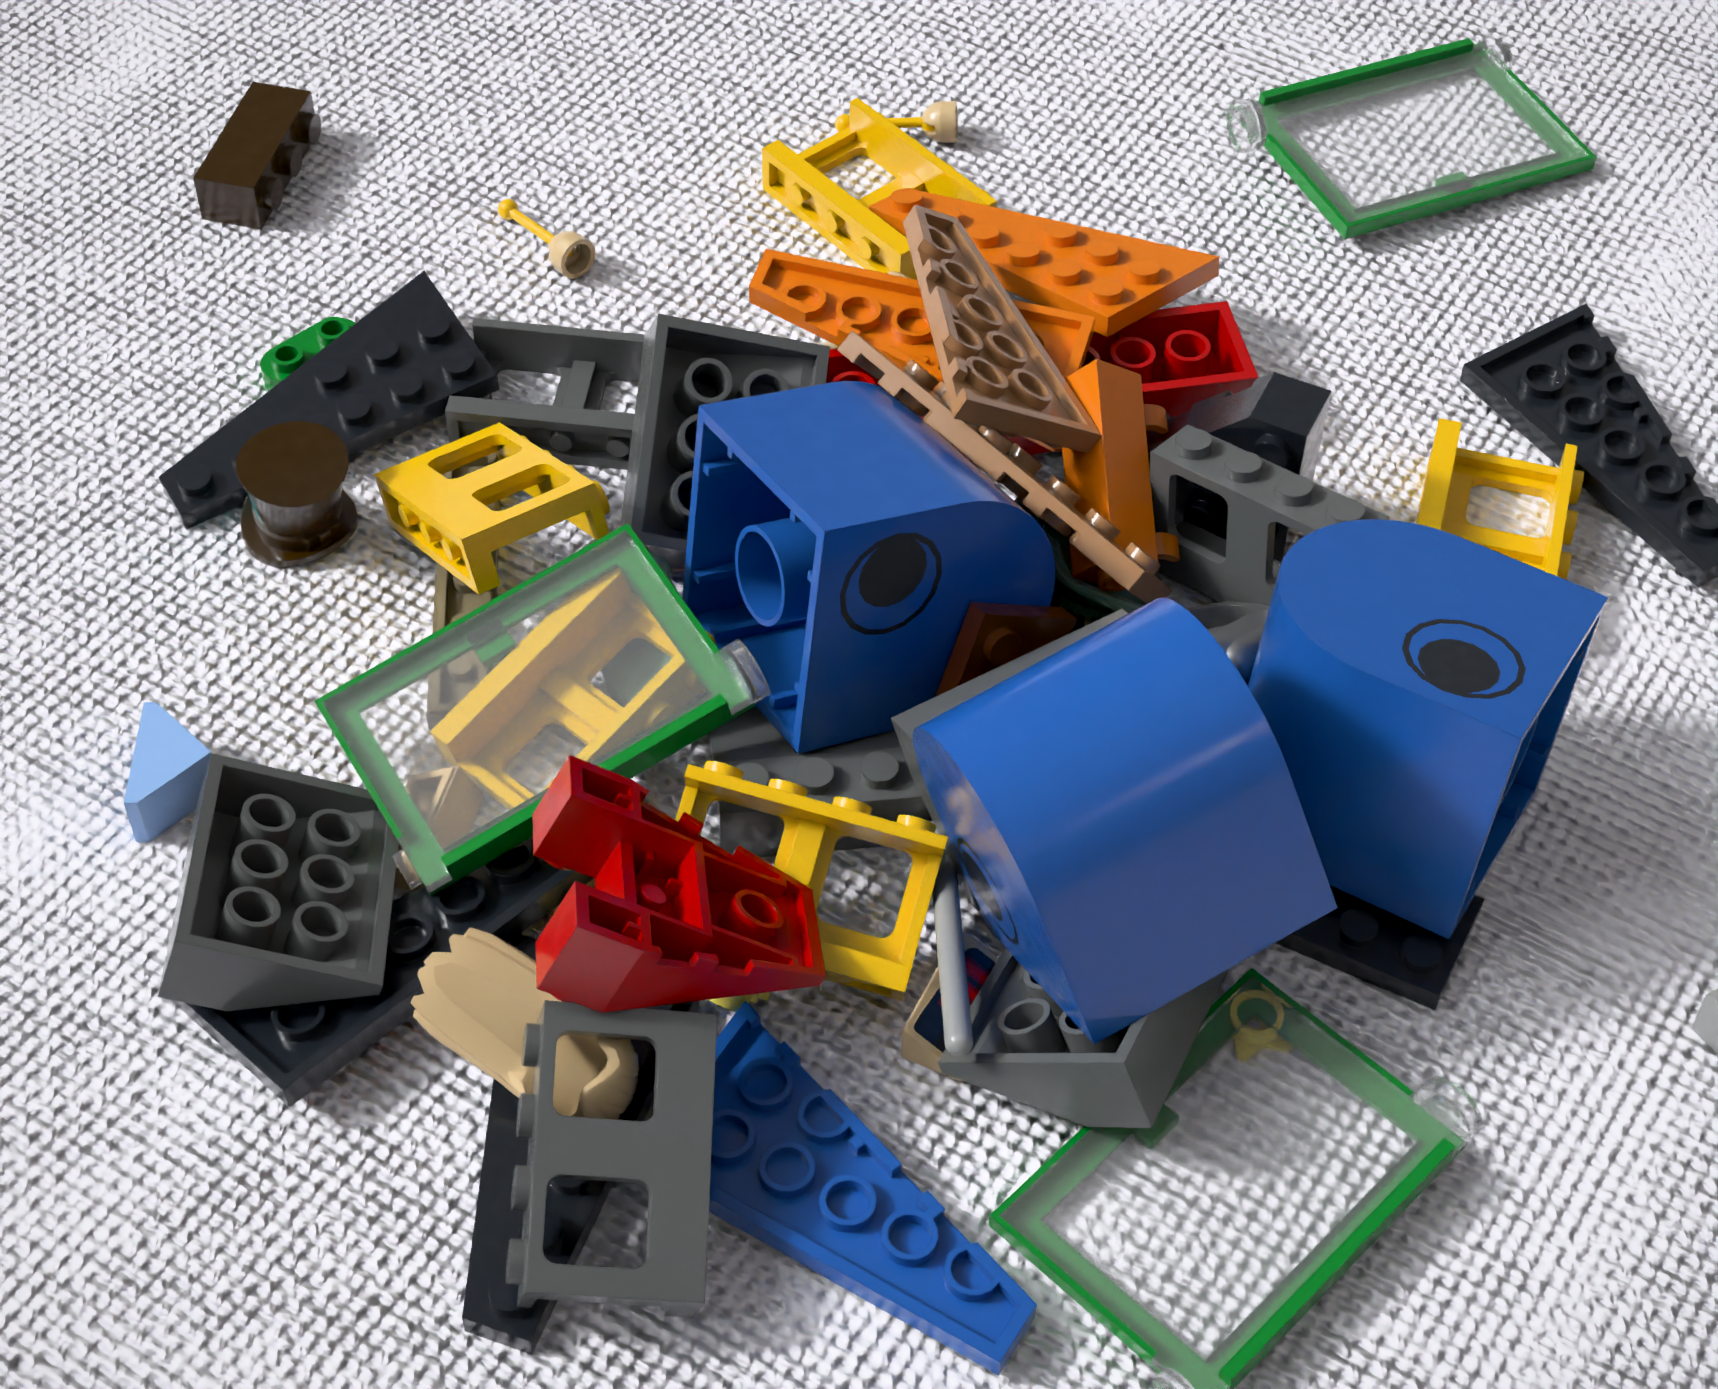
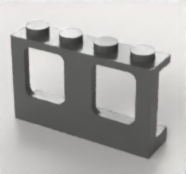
[445,318,645,470]
[1150,424,1390,606]
[506,1000,717,1318]

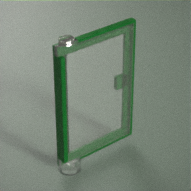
[1226,38,1597,239]
[314,523,770,896]
[989,968,1482,1389]

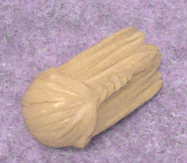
[410,927,639,1120]

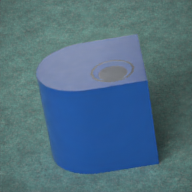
[682,381,1055,754]
[1248,519,1608,939]
[913,597,1338,1044]

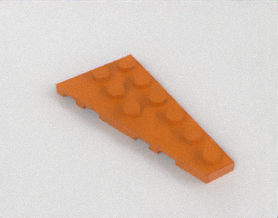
[869,188,1220,337]
[749,249,1095,452]

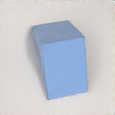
[124,702,212,842]

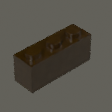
[193,82,321,230]

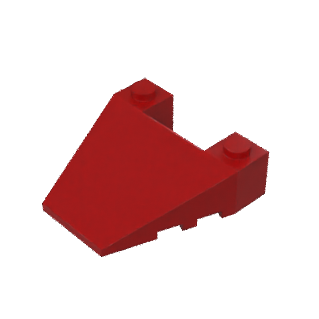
[532,755,826,1013]

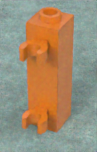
[1062,359,1180,592]

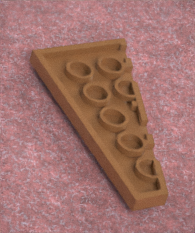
[903,205,1102,453]
[837,330,1173,604]

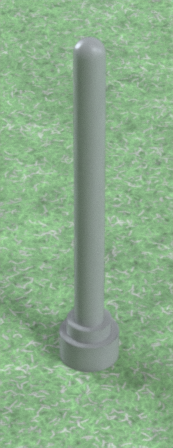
[932,821,973,1057]

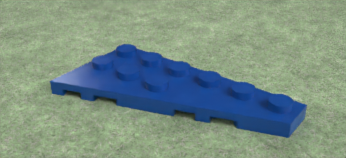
[709,1000,1037,1376]

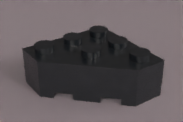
[1146,372,1332,562]

